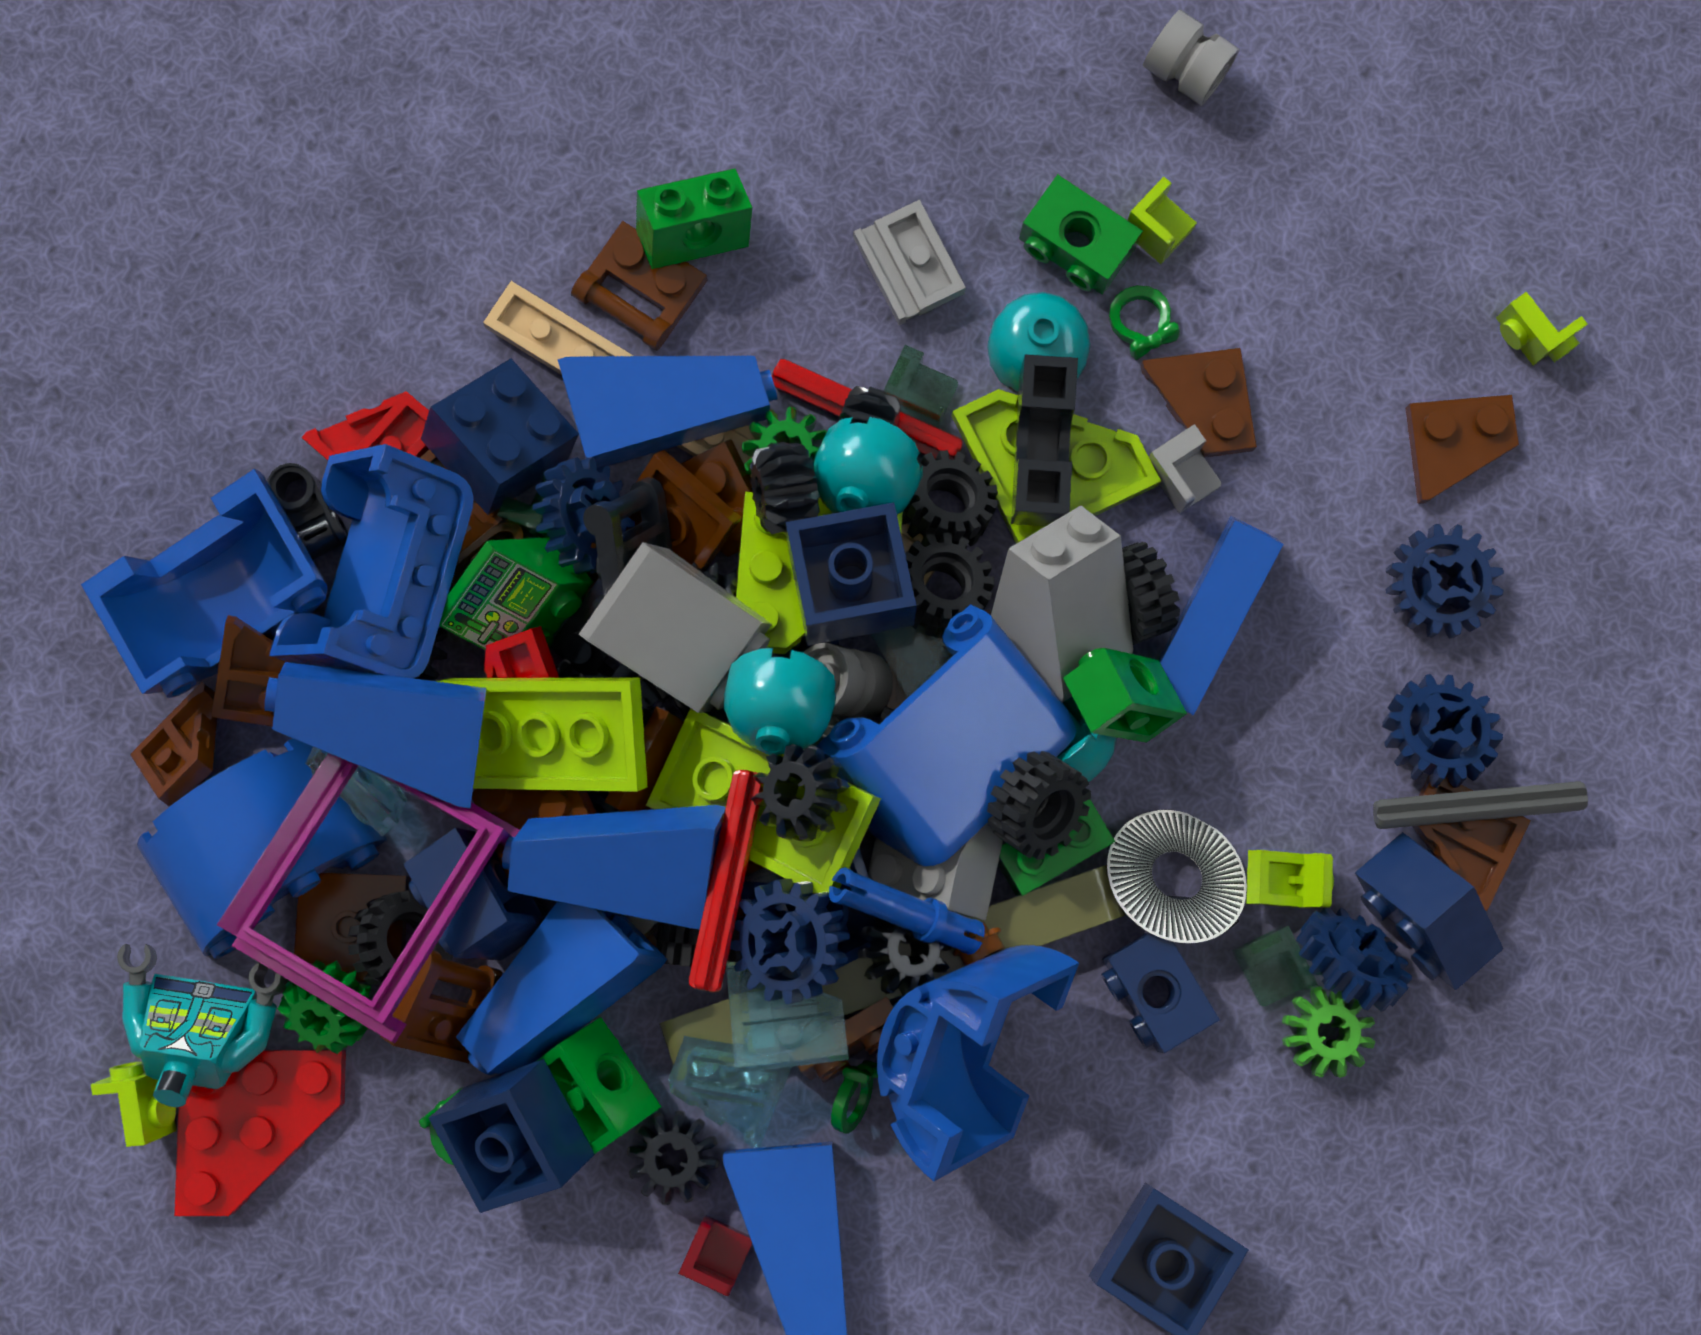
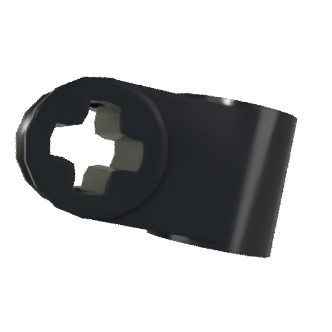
[267,463,348,562]

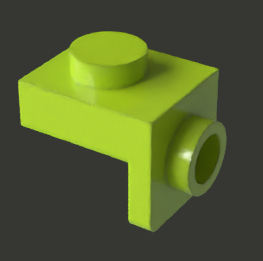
[1496,292,1588,366]
[1246,850,1334,908]
[90,1062,177,1147]

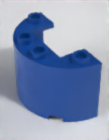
[81,469,327,698]
[137,739,387,959]
[877,945,1079,1182]

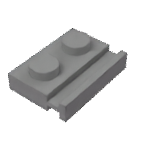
[853,200,966,326]

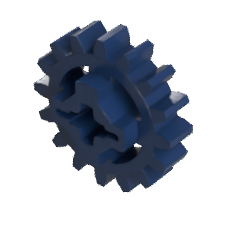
[533,457,635,575]
[1385,524,1504,639]
[1382,674,1503,788]
[730,878,850,1004]
[1296,908,1412,1012]

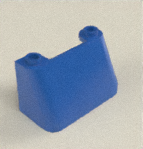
[269,444,474,678]
[815,604,1076,866]

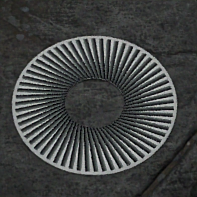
[1107,810,1247,943]

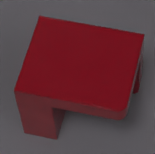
[678,1215,752,1296]

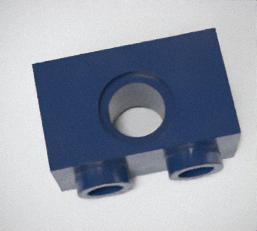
[1101,932,1220,1054]

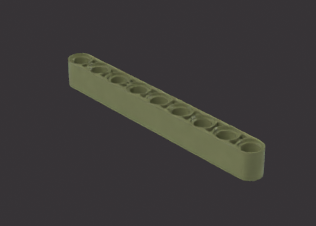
[659,865,1126,1075]

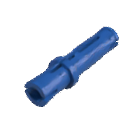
[829,867,985,955]

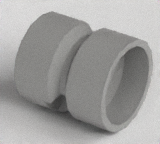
[1143,10,1240,106]
[804,643,893,719]

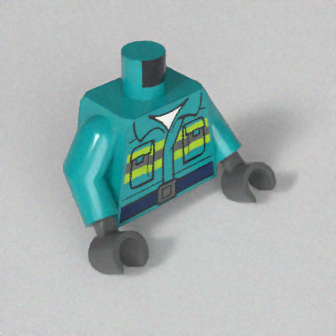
[117,944,289,1107]

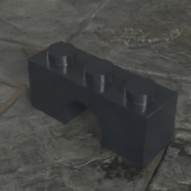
[1011,354,1078,527]

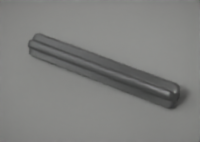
[1373,781,1588,829]

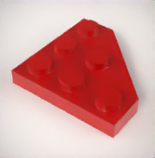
[174,1050,346,1216]

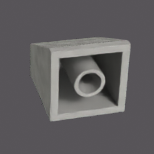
[991,506,1133,703]
[579,542,772,713]

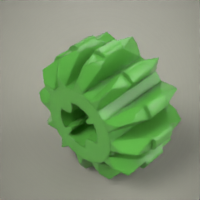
[1282,986,1375,1078]

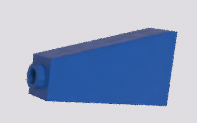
[557,356,778,469]
[1159,516,1284,715]
[264,662,486,808]
[502,805,726,930]
[456,901,667,1075]
[723,1141,848,1335]

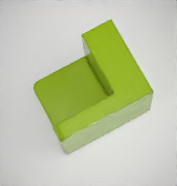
[1127,177,1197,264]

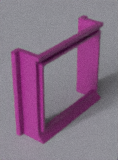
[217,753,520,1044]

